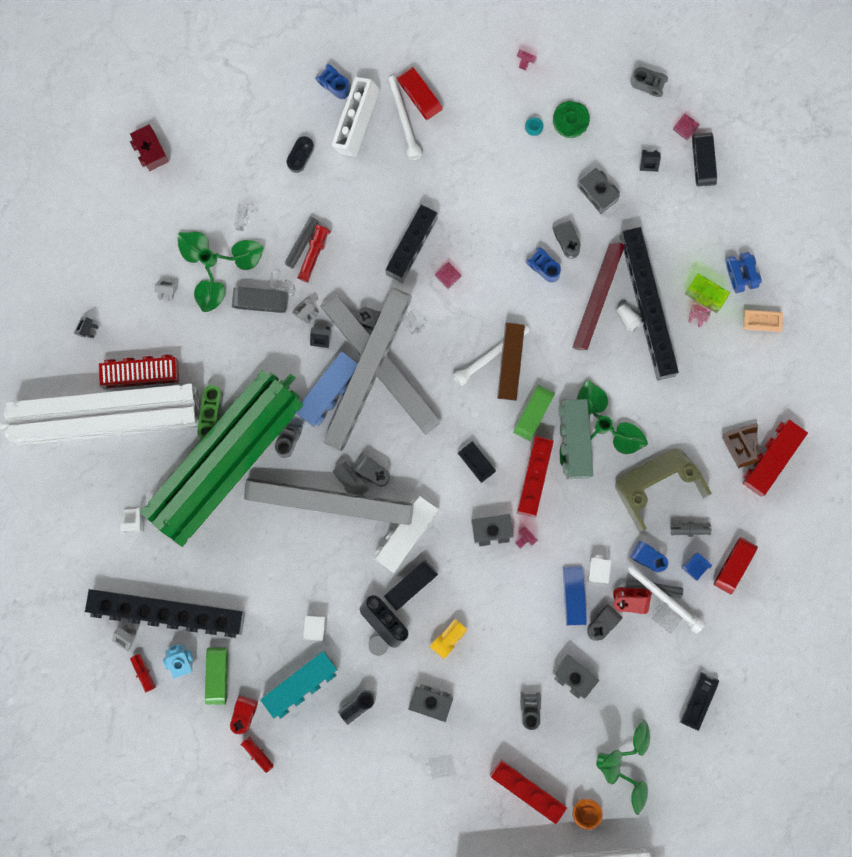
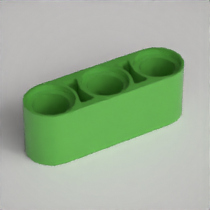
[513,384,555,441]
[197,385,223,439]
[205,647,228,705]

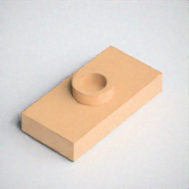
[743,310,783,332]

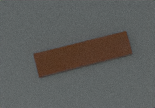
[497,322,525,401]

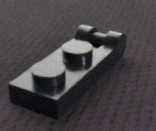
[679,672,719,731]

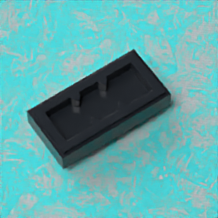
[457,441,496,483]

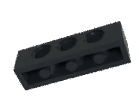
[385,204,438,283]

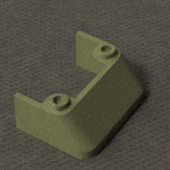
[615,449,712,532]

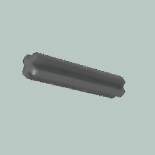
[285,217,319,269]
[625,579,683,598]

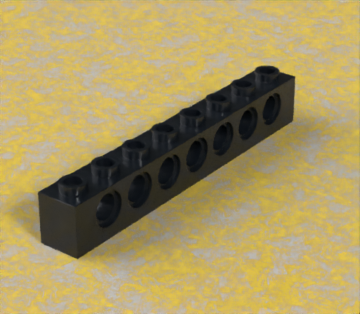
[620,227,679,381]
[85,589,245,638]

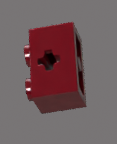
[129,124,169,172]

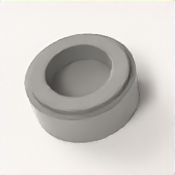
[369,636,388,656]

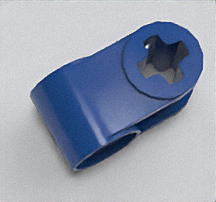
[315,64,350,99]
[525,247,561,283]
[630,540,668,572]

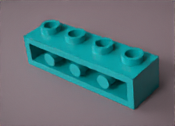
[260,651,338,719]

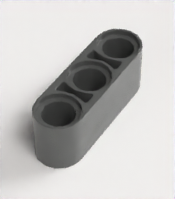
[232,287,288,313]

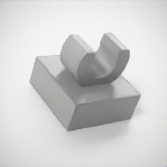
[154,279,178,301]
[292,299,318,324]
[112,624,137,652]

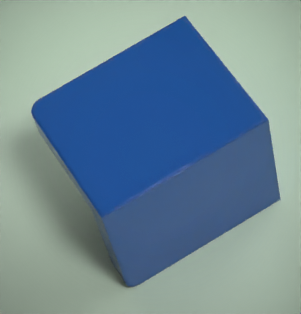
[682,552,712,581]

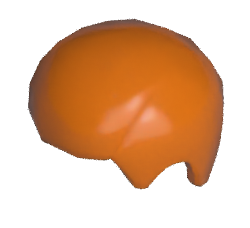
[572,799,603,830]

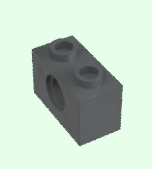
[577,168,620,214]
[471,514,514,547]
[553,655,600,699]
[408,684,453,722]

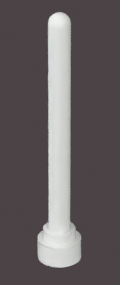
[389,75,422,160]
[452,326,530,387]
[628,566,706,634]

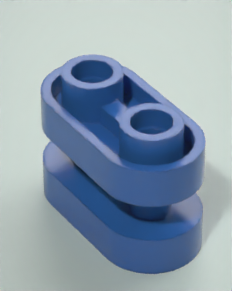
[725,252,762,294]

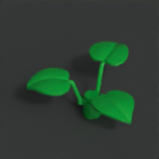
[178,232,264,312]
[559,380,648,466]
[596,719,650,815]

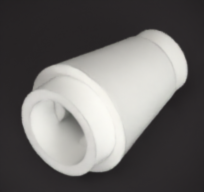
[617,304,644,333]

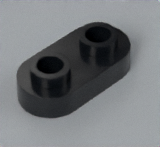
[286,136,314,173]

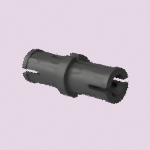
[670,521,712,537]

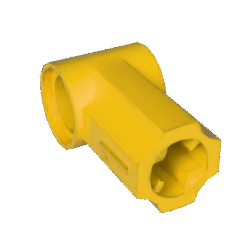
[429,619,467,660]

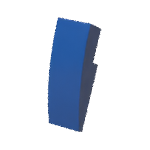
[563,567,587,626]

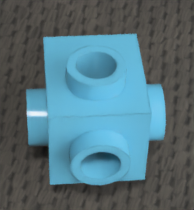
[163,644,193,679]

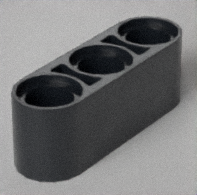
[692,132,717,187]
[384,560,438,611]
[359,595,409,648]

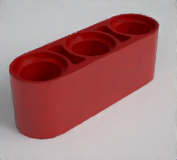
[397,67,443,120]
[713,537,758,595]

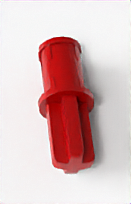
[130,654,157,693]
[240,736,274,773]

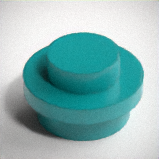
[525,117,544,136]

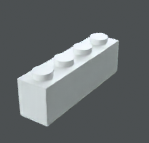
[331,77,380,158]
[374,496,439,574]

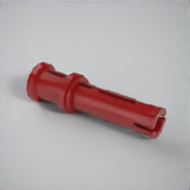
[297,225,331,283]

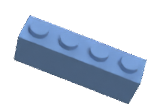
[296,352,358,428]

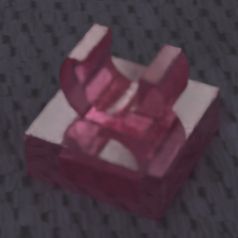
[517,49,538,71]
[673,114,700,141]
[435,262,462,289]
[688,303,711,327]
[515,526,538,549]

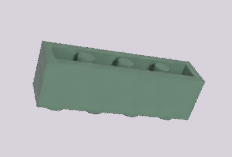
[558,399,594,479]

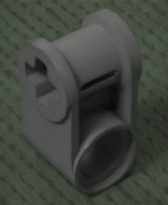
[630,67,668,97]
[552,220,581,259]
[357,307,381,330]
[275,423,303,458]
[353,454,390,487]
[587,604,623,641]
[520,692,541,730]

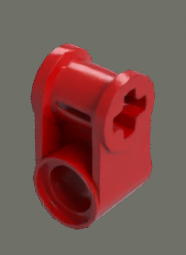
[613,587,652,614]
[230,695,258,734]

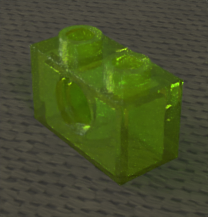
[684,273,730,313]

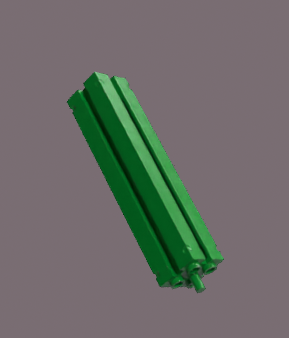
[140,370,303,547]

